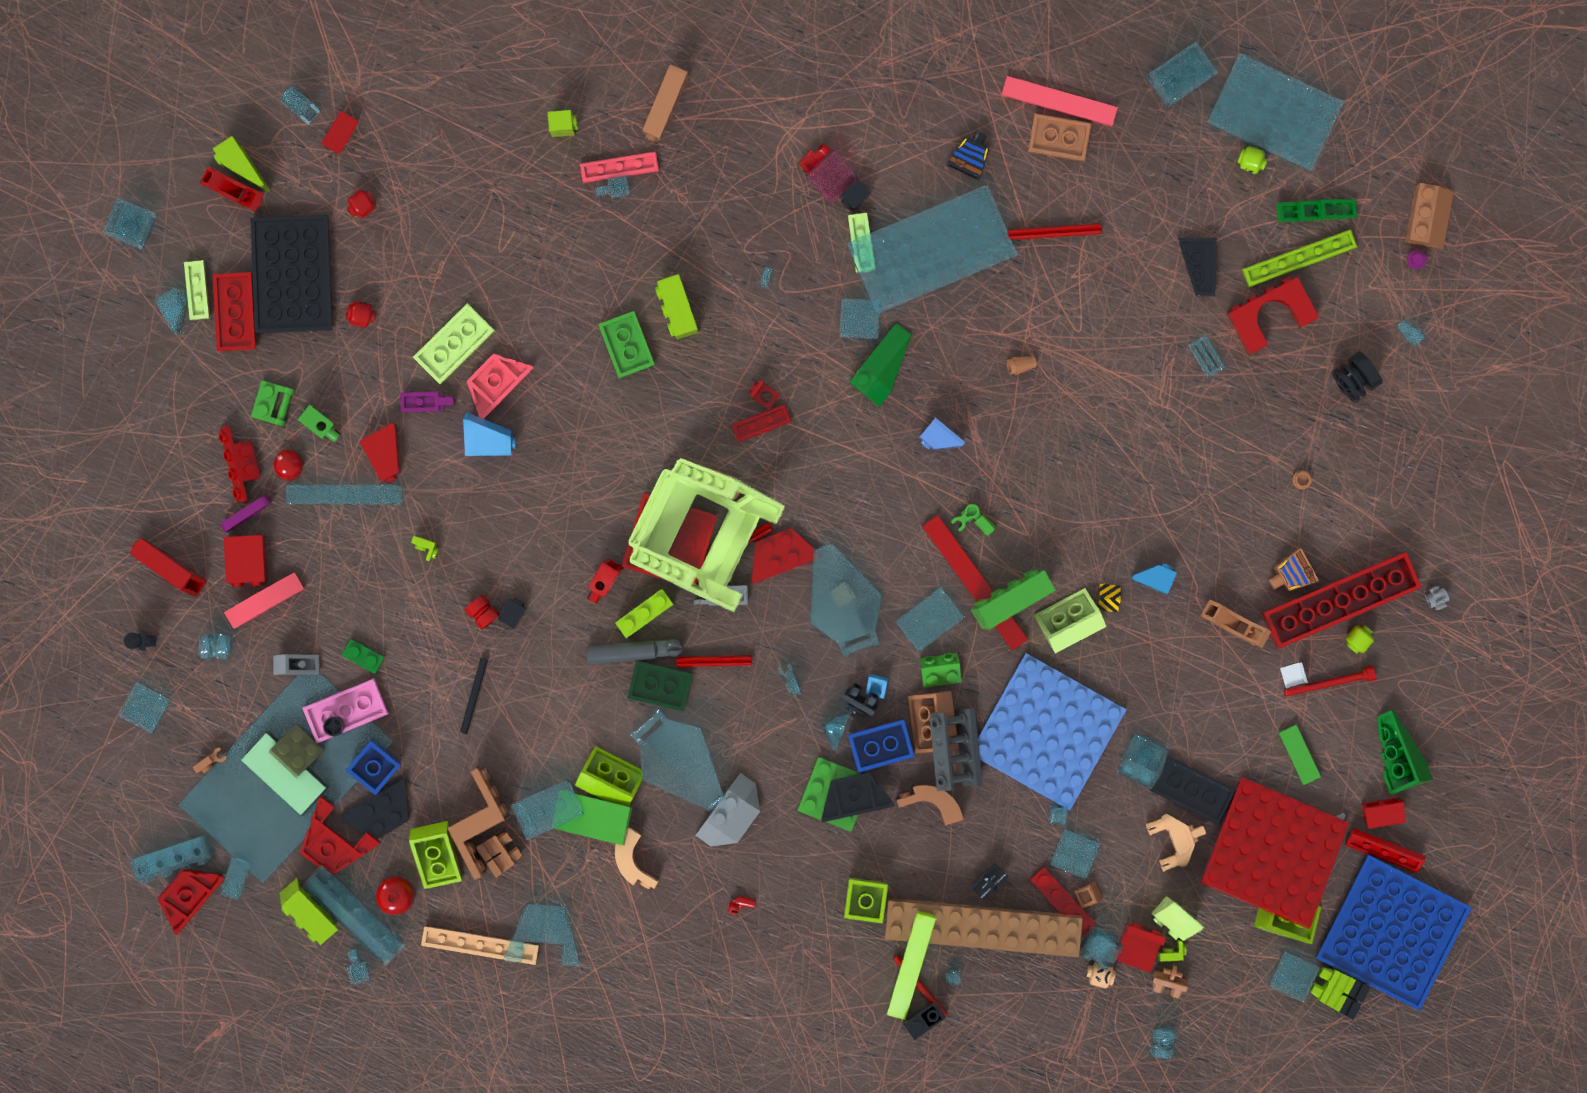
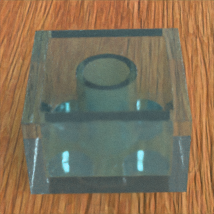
[102,198,157,250]

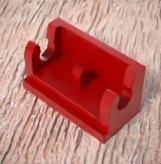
[321,111,359,155]
[1361,797,1406,829]

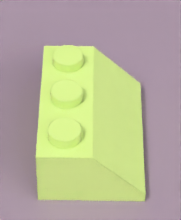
[1034,588,1106,653]

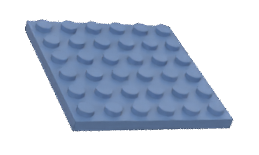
[978,653,1126,810]

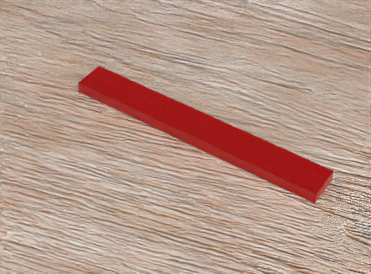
[922,515,1028,651]

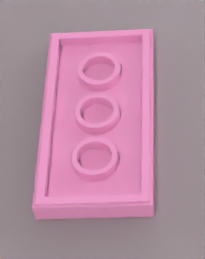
[302,678,389,743]

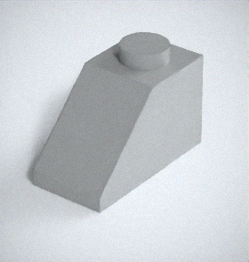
[273,654,319,675]

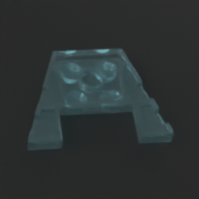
[503,904,579,966]

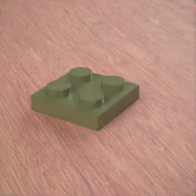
[269,725,324,778]

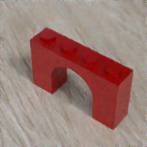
[1227,276,1319,355]

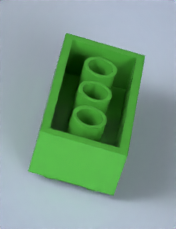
[971,569,1056,629]

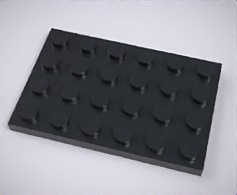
[250,215,333,334]

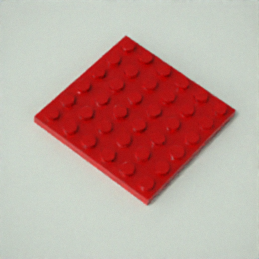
[1200,777,1349,929]

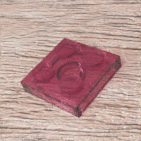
[805,150,859,205]

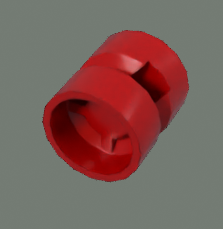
[464,594,500,631]

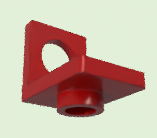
[749,380,780,410]

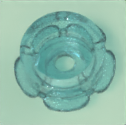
[946,968,961,987]

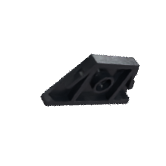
[821,772,895,823]
[340,778,409,839]

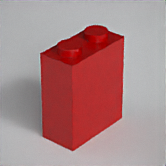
[223,535,268,587]

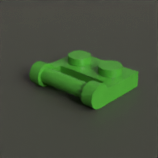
[251,380,295,427]

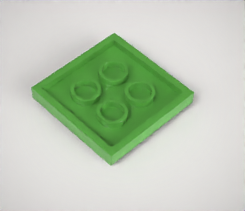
[797,757,862,832]

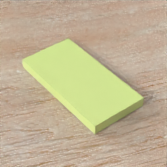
[413,303,495,385]

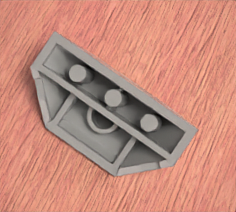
[696,772,760,846]

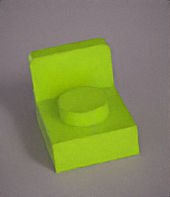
[411,536,439,561]
[1158,939,1187,961]

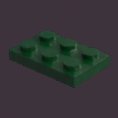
[628,661,693,711]

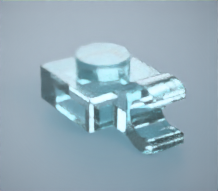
[595,176,630,199]
[778,663,801,696]
[346,949,371,986]

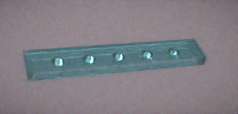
[286,485,403,505]

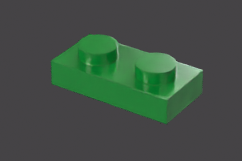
[341,639,385,674]

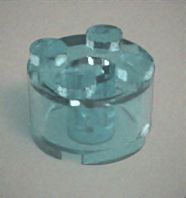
[1080,927,1124,970]

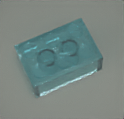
[1146,41,1218,109]

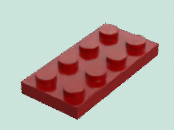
[213,272,257,352]

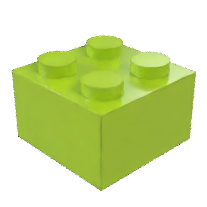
[844,877,888,923]

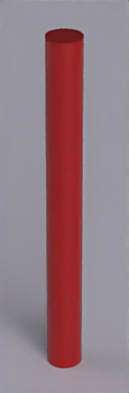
[893,954,948,1016]

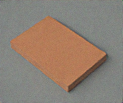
[1028,113,1091,162]

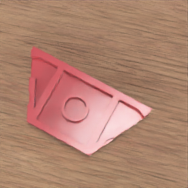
[467,354,534,419]

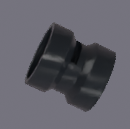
[323,717,345,736]

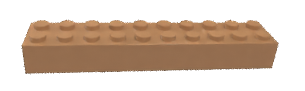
[885,898,1082,957]

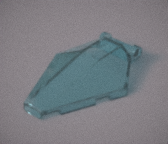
[810,543,882,658]
[630,708,724,811]

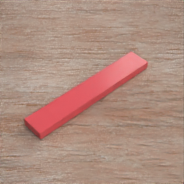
[1002,76,1118,127]

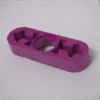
[220,494,272,533]

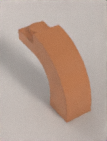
[1201,599,1271,648]
[896,784,964,826]

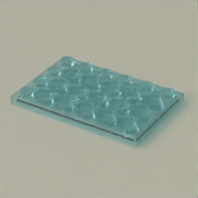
[1206,53,1344,172]

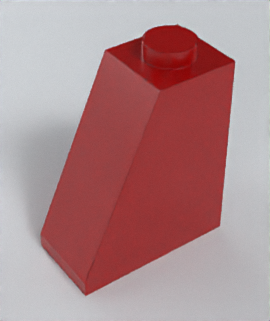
[359,423,401,484]

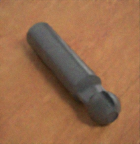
[586,638,683,665]

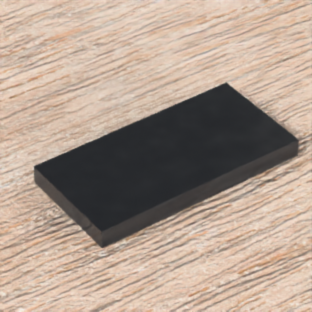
[1149,756,1236,825]

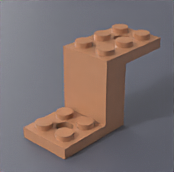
[447,766,509,880]

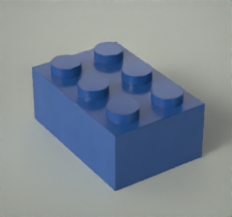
[848,719,914,773]

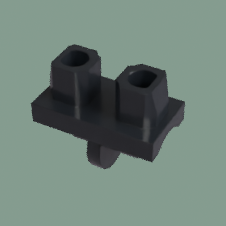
[123,631,156,651]
[842,683,879,717]
[970,863,1009,901]

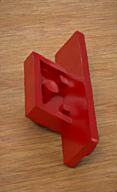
[219,425,261,503]

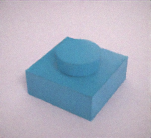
[865,674,889,699]

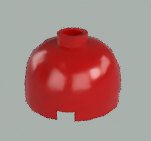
[375,876,415,915]

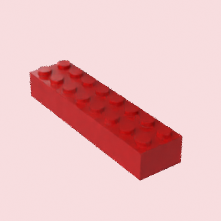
[1261,552,1422,649]

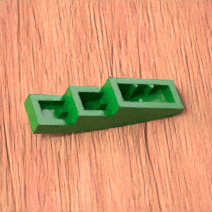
[1276,199,1357,223]

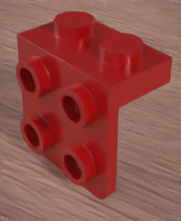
[1115,922,1166,972]

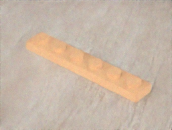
[421,926,539,965]

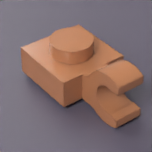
[192,747,228,774]

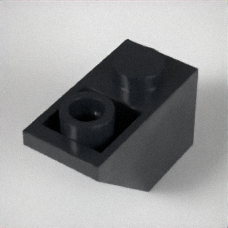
[903,1002,946,1040]

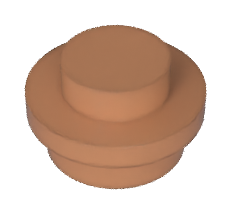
[1292,470,1312,490]

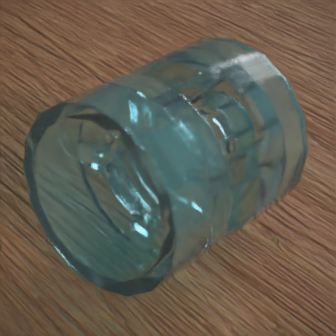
[199,634,231,659]
[1149,1027,1178,1059]

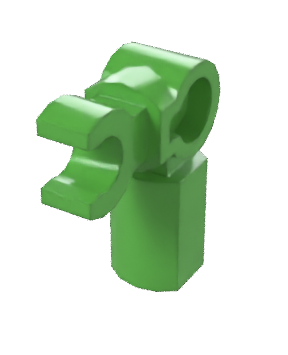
[951,504,997,536]

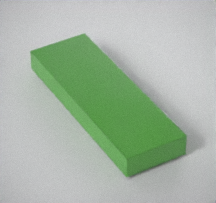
[1278,725,1321,785]

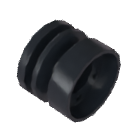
[1331,351,1383,403]

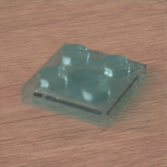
[839,299,880,340]
[118,682,171,734]
[1050,829,1100,879]
[1268,951,1320,1002]

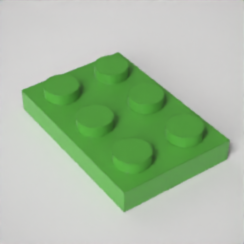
[598,311,655,379]

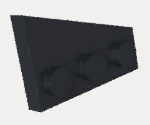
[1178,238,1217,297]

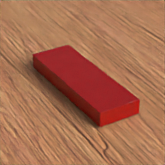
[731,404,792,443]

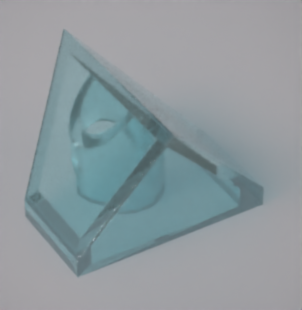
[821,713,850,751]

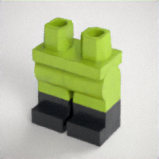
[1309,966,1371,1020]

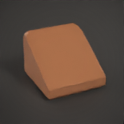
[1074,882,1103,909]

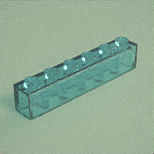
[302,865,406,967]

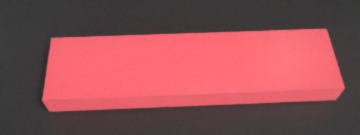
[580,151,659,183]

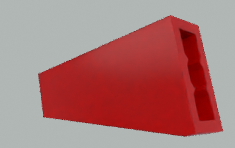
[129,538,207,597]

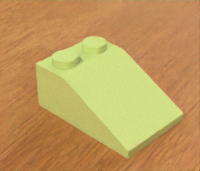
[1151,896,1204,941]

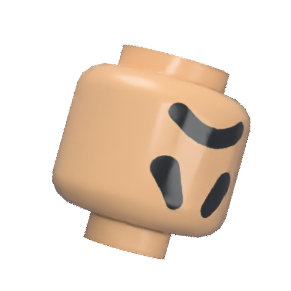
[1086,961,1116,988]

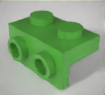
[919,653,962,688]

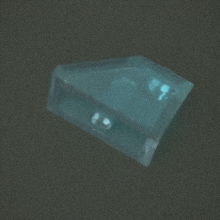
[154,288,187,335]

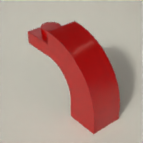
[199,167,264,211]

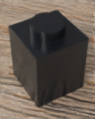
[841,179,871,211]
[497,598,527,629]

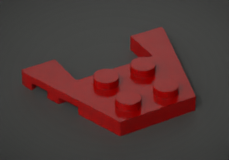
[300,796,381,877]

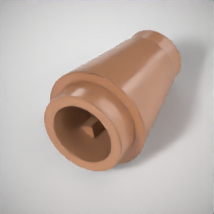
[1007,356,1036,376]

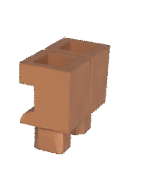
[476,831,523,878]

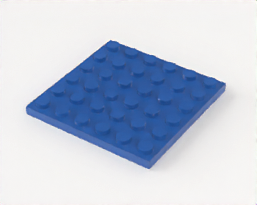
[1315,854,1472,1011]

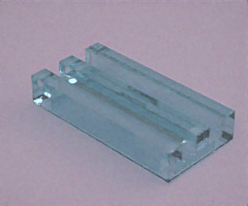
[1188,335,1225,378]

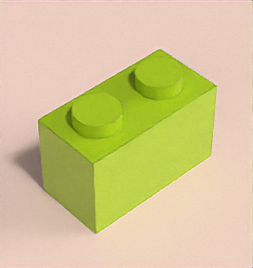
[548,110,578,137]

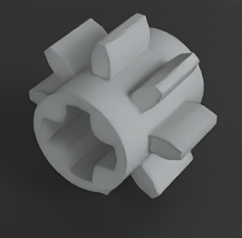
[1425,586,1449,610]

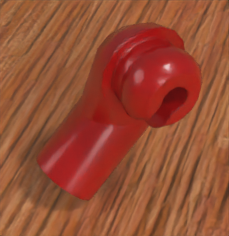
[728,896,756,915]

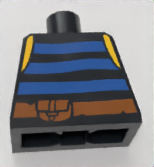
[946,131,989,181]

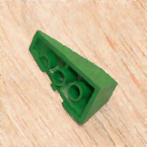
[849,323,911,407]
[1377,709,1433,795]

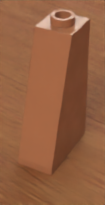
[642,64,689,142]

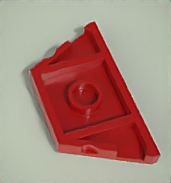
[752,528,822,584]
[157,869,225,935]

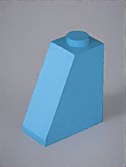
[463,413,516,456]

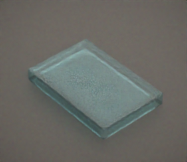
[895,587,965,652]

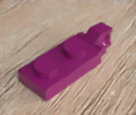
[400,392,455,413]

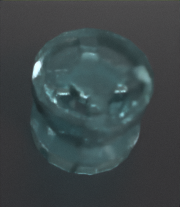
[1049,805,1067,826]

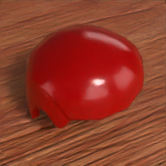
[274,450,303,481]

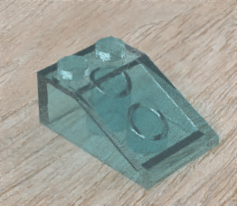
[511,780,584,841]

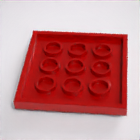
[621,493,717,584]

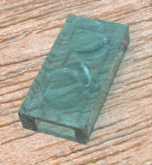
[220,857,251,900]

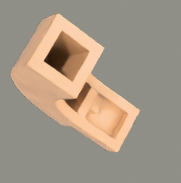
[615,826,659,889]

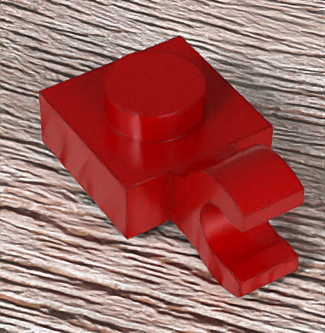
[797,143,831,178]

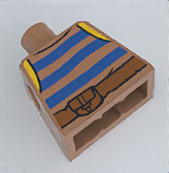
[1269,548,1319,591]

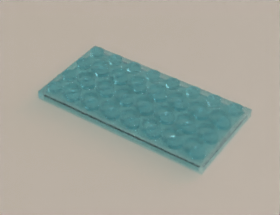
[846,185,1017,315]

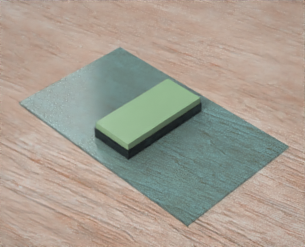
[178,673,394,883]

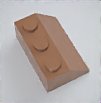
[1405,183,1454,249]
[907,691,959,754]

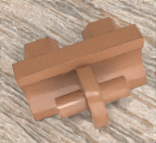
[1152,965,1188,999]

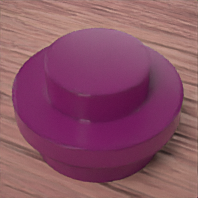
[1407,250,1427,270]

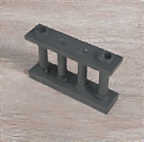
[929,708,983,791]

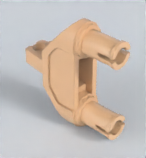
[1146,814,1206,872]

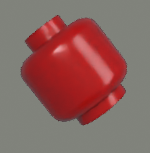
[346,190,376,219]
[346,301,375,328]

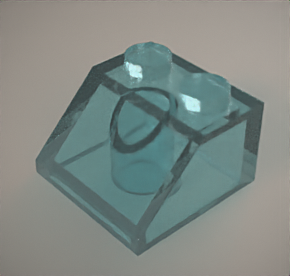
[1117,733,1169,789]

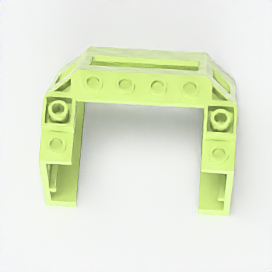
[628,458,785,612]

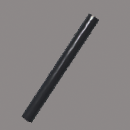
[460,658,488,734]

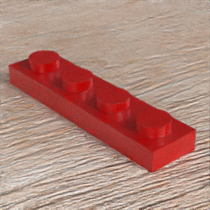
[1345,828,1425,873]
[1030,867,1096,937]

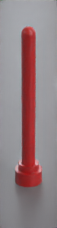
[1284,665,1376,696]

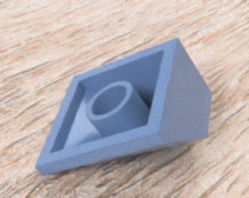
[919,418,965,450]

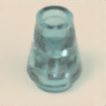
[1397,319,1426,347]

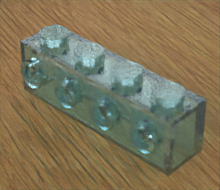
[129,834,213,884]

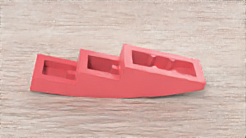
[224,572,304,629]

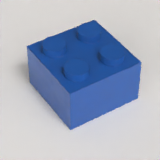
[345,739,401,795]

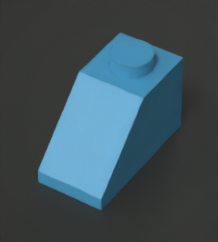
[1130,563,1177,594]

